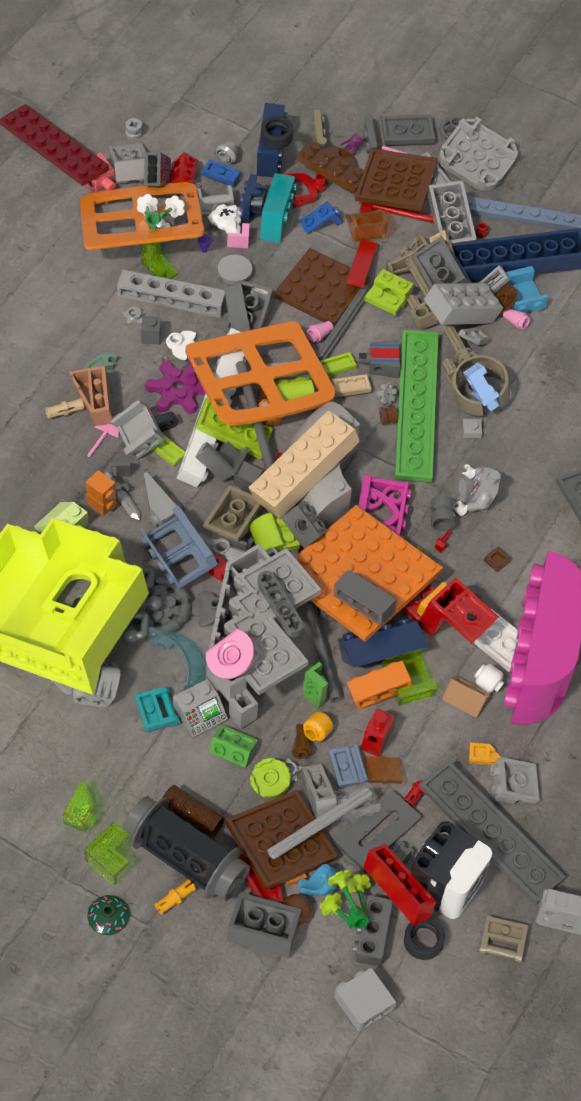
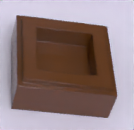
[484,547,511,573]

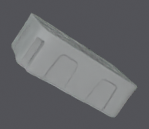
[535,889,581,935]

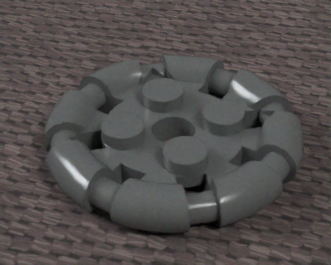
[128,575,192,637]

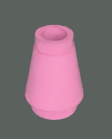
[503,309,530,330]
[307,321,333,342]

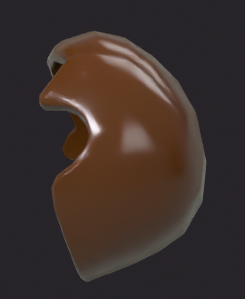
[282,894,314,927]

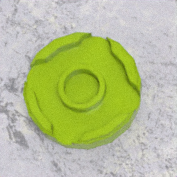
[250,758,291,799]

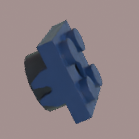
[240,174,267,224]

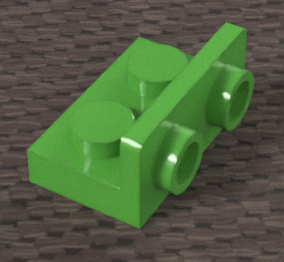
[302,662,328,709]
[209,725,258,767]

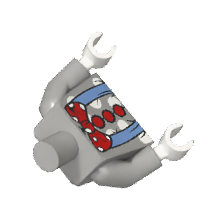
[455,464,501,516]

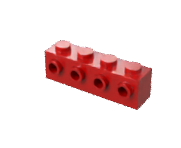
[363,843,436,926]

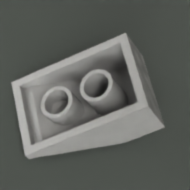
[109,143,146,183]

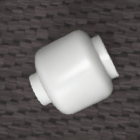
[474,664,504,693]

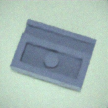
[328,745,368,789]

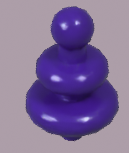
[197,234,212,253]

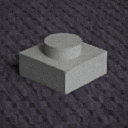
[462,419,482,438]

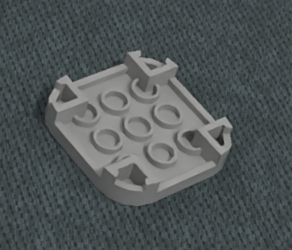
[438,117,519,191]

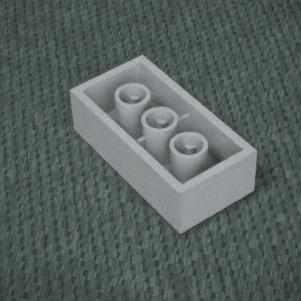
[428,180,477,243]
[424,283,503,325]

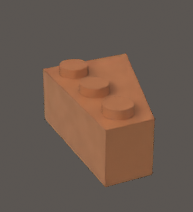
[69,365,113,426]

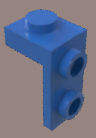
[300,201,343,234]

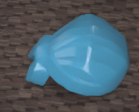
[297,864,337,896]

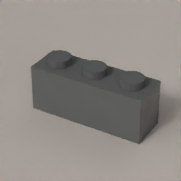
[334,570,396,626]

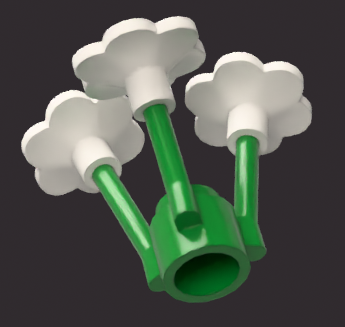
[137,194,185,230]

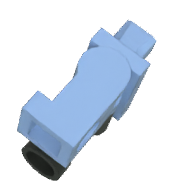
[459,361,499,411]

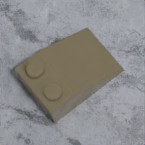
[203,485,263,542]

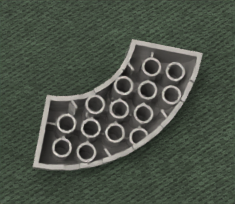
[286,402,360,529]

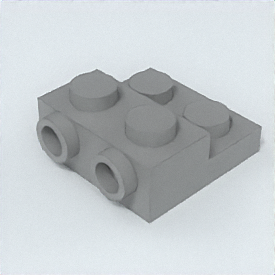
[490,757,540,804]

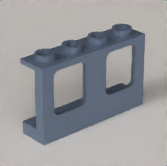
[139,505,218,589]

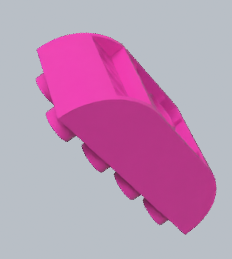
[503,550,581,725]

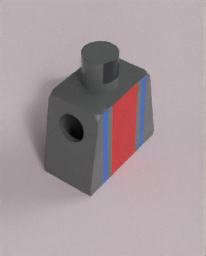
[359,340,400,378]

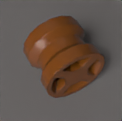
[379,405,398,425]

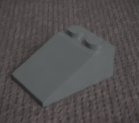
[413,236,472,289]
[224,280,276,332]

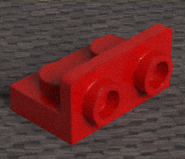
[170,152,198,184]

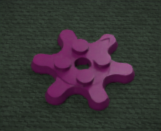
[144,361,206,414]

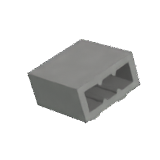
[334,968,396,1032]

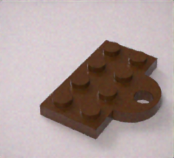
[295,141,364,194]

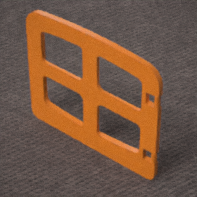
[80,182,204,250]
[185,321,335,426]

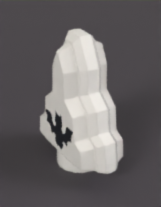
[208,204,242,234]

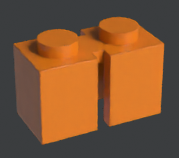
[86,470,116,516]

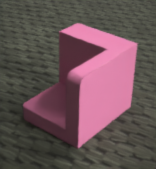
[227,223,249,248]

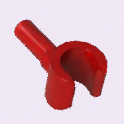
[434,530,452,553]

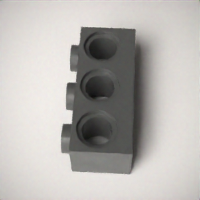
[353,895,393,967]

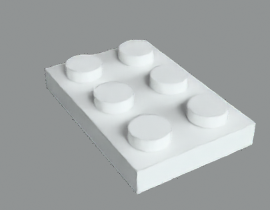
[474,609,518,672]

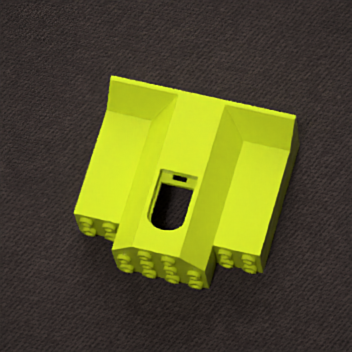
[0,518,149,695]

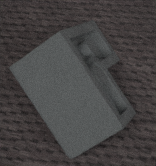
[195,441,249,481]

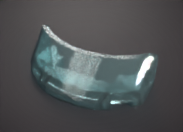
[148,627,207,692]

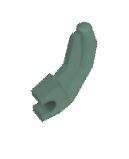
[82,353,118,370]

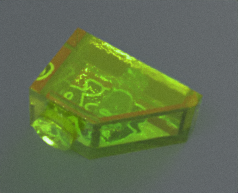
[62,780,96,833]

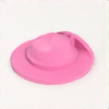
[206,629,254,679]

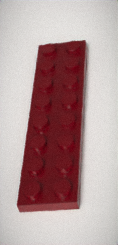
[0,104,109,186]

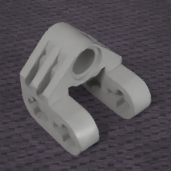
[73,662,120,707]

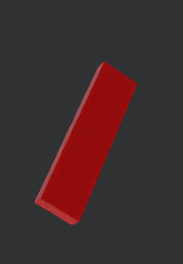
[346,239,378,288]

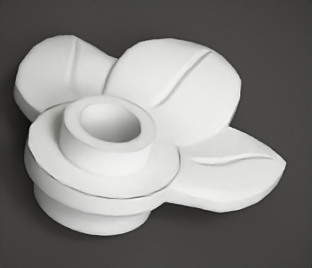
[166,331,196,360]

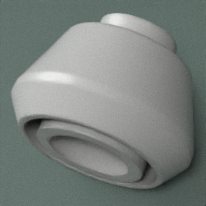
[216,142,238,164]

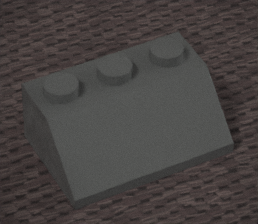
[227,892,302,958]

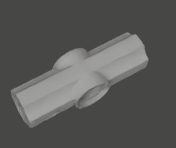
[199,533,245,562]

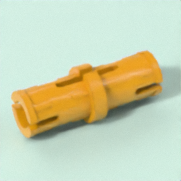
[154,879,196,915]

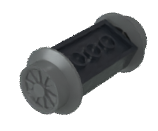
[124,796,250,901]

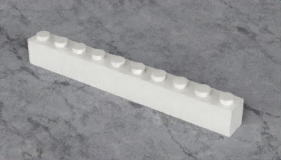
[176,328,246,487]

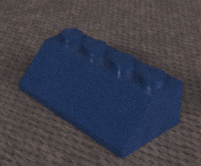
[338,617,428,668]

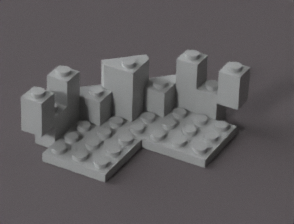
[206,544,321,729]

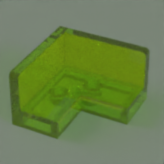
[141,242,178,279]
[84,821,129,885]

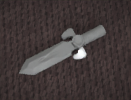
[105,472,140,521]

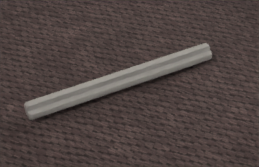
[267,788,372,859]

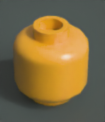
[303,712,333,742]

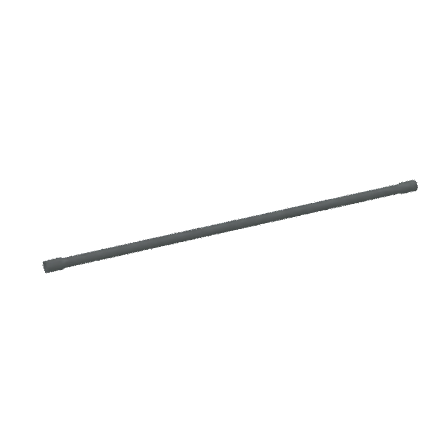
[236,361,342,703]

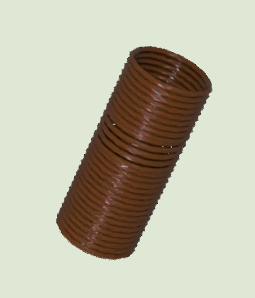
[162,785,225,839]

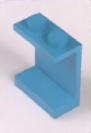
[500,266,548,313]

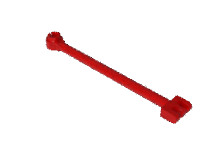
[359,202,489,238]

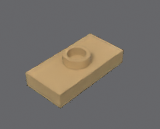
[331,374,371,398]

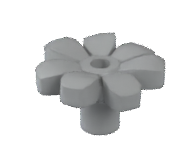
[377,383,397,406]

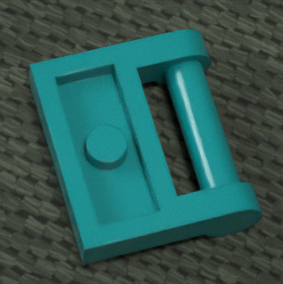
[134,687,180,732]

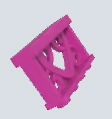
[358,474,411,538]

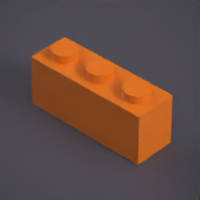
[347,661,413,711]

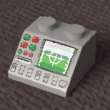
[173,679,228,739]

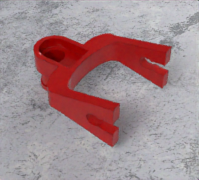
[283,173,326,208]

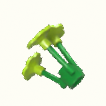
[320,869,371,929]

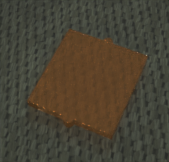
[365,756,402,785]

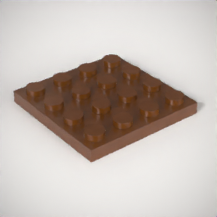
[355,148,438,211]
[275,248,370,327]
[225,790,338,891]

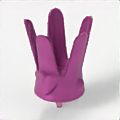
[340,134,363,155]

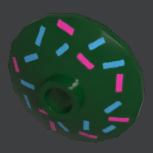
[87,895,130,935]

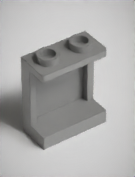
[111,400,165,460]

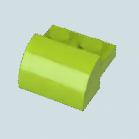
[274,377,314,401]
[250,513,300,553]

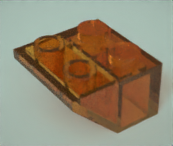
[345,209,388,242]

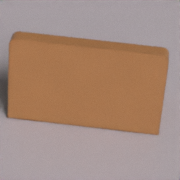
[442,676,491,718]

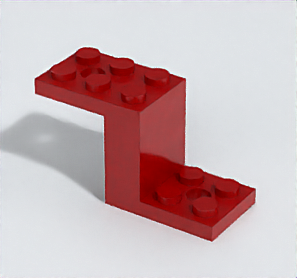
[402,577,499,644]

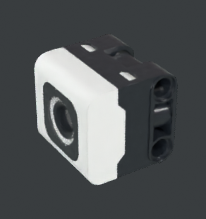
[412,821,492,919]

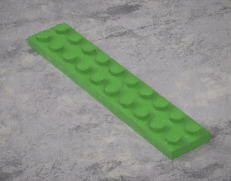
[395,330,438,482]

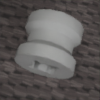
[125,118,142,140]

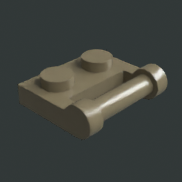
[479,916,528,963]

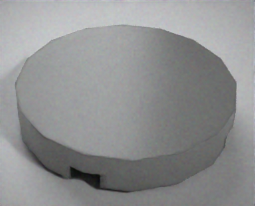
[217,255,252,285]

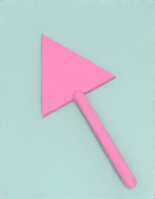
[87,415,119,457]

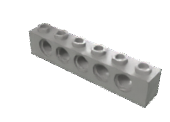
[117,270,226,318]

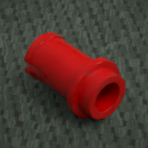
[403,781,425,808]

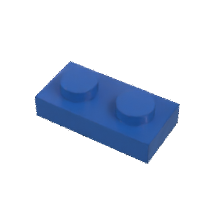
[202,160,240,186]

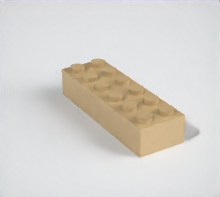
[249,410,360,519]

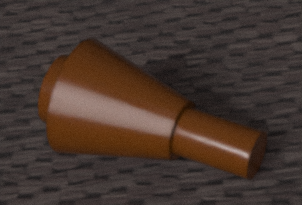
[292,724,312,759]

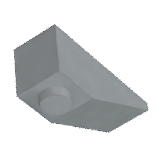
[144,472,177,527]
[302,764,337,819]

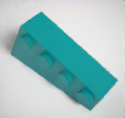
[260,173,297,243]

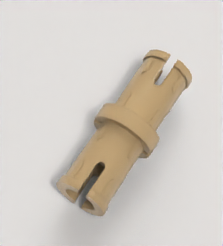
[45,398,84,419]

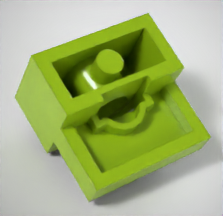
[365,269,414,315]

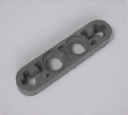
[257,571,303,637]

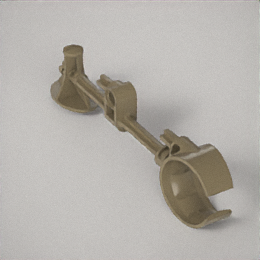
[386,232,510,416]

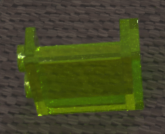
[382,649,437,706]

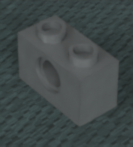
[281,501,328,549]

